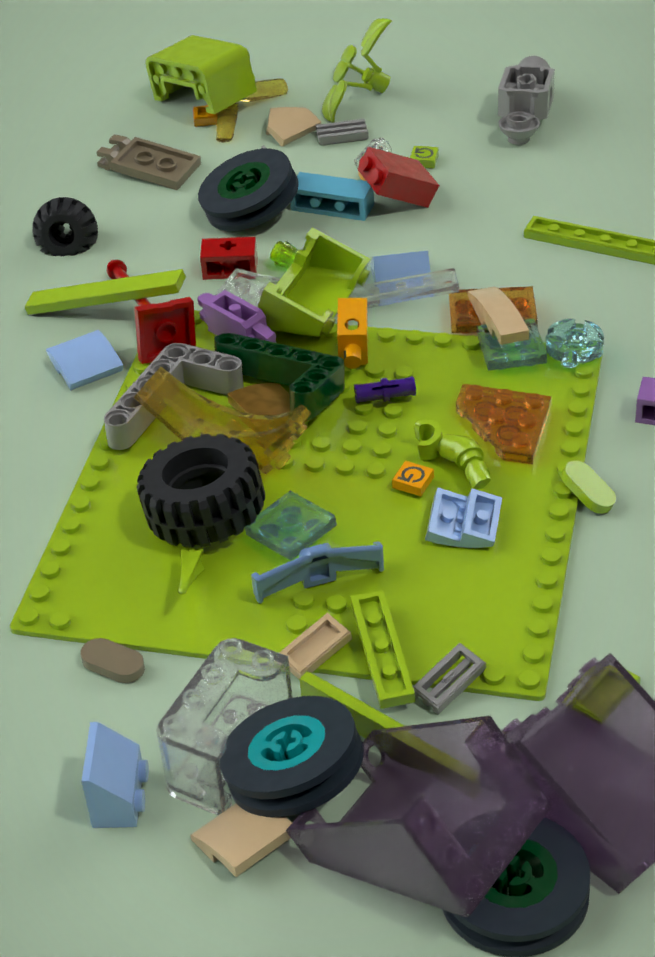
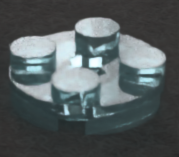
[545,319,604,368]

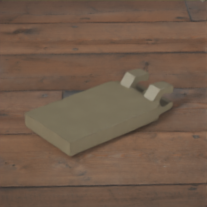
[97,134,201,190]

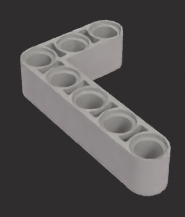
[104,343,244,450]

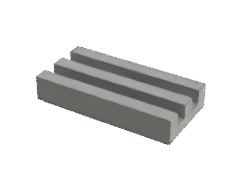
[316,119,369,145]
[413,643,486,715]

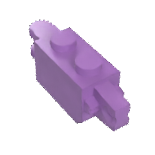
[197,290,276,343]

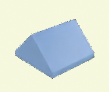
[371,250,433,300]

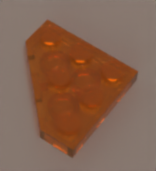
[456,384,552,464]

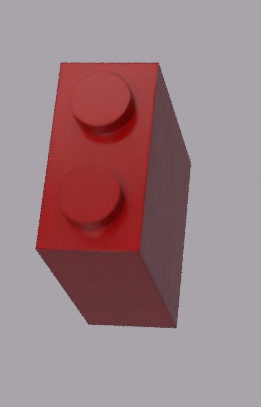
[357,147,440,208]

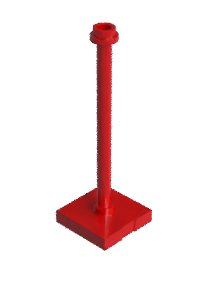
[106,260,196,364]

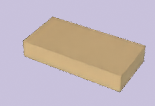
[277,613,352,679]

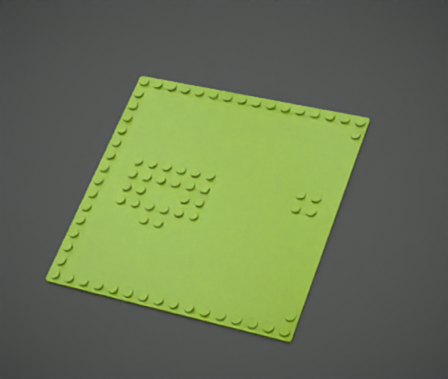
[10,310,603,701]

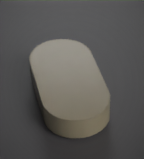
[81,638,145,683]

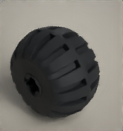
[32,197,98,256]

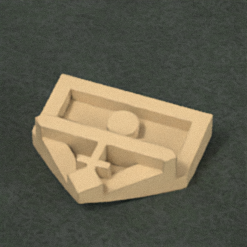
[266,107,321,147]

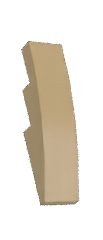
[468,286,529,345]

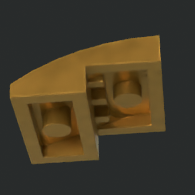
[227,383,312,434]

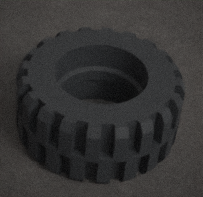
[137,434,265,548]

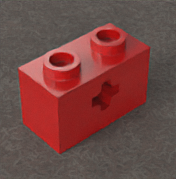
[200,237,258,280]

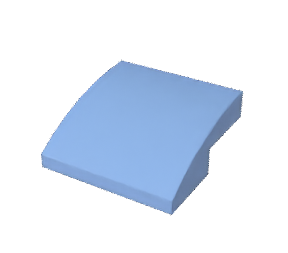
[46,330,123,391]
[425,487,502,548]

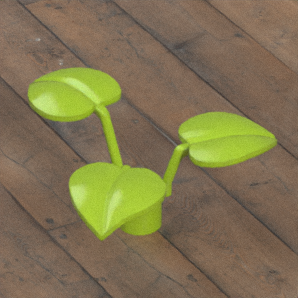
[322,18,393,123]

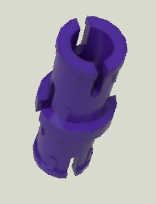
[354,376,416,404]

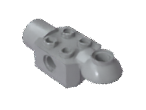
[498,56,555,145]

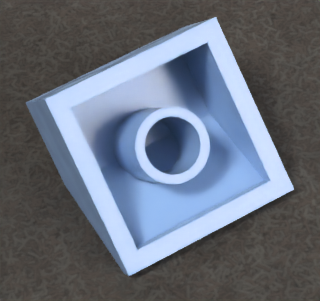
[82,722,149,828]

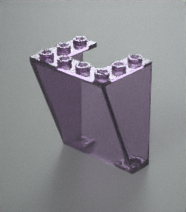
[479,653,655,894]
[286,716,553,917]

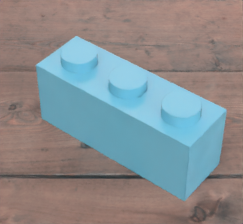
[290,172,374,221]

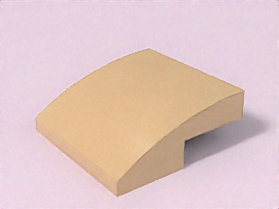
[190,804,296,877]

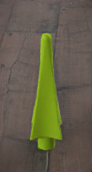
[178,548,205,594]

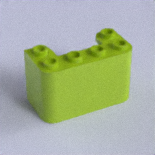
[145,35,257,114]

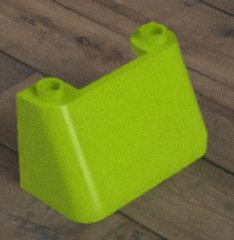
[258,227,370,337]

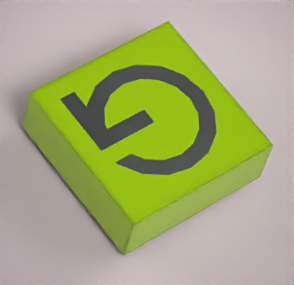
[410,146,439,169]

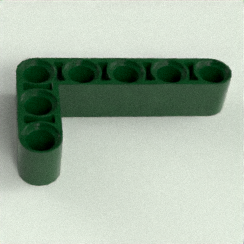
[214,333,345,421]

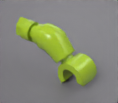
[414,419,492,490]

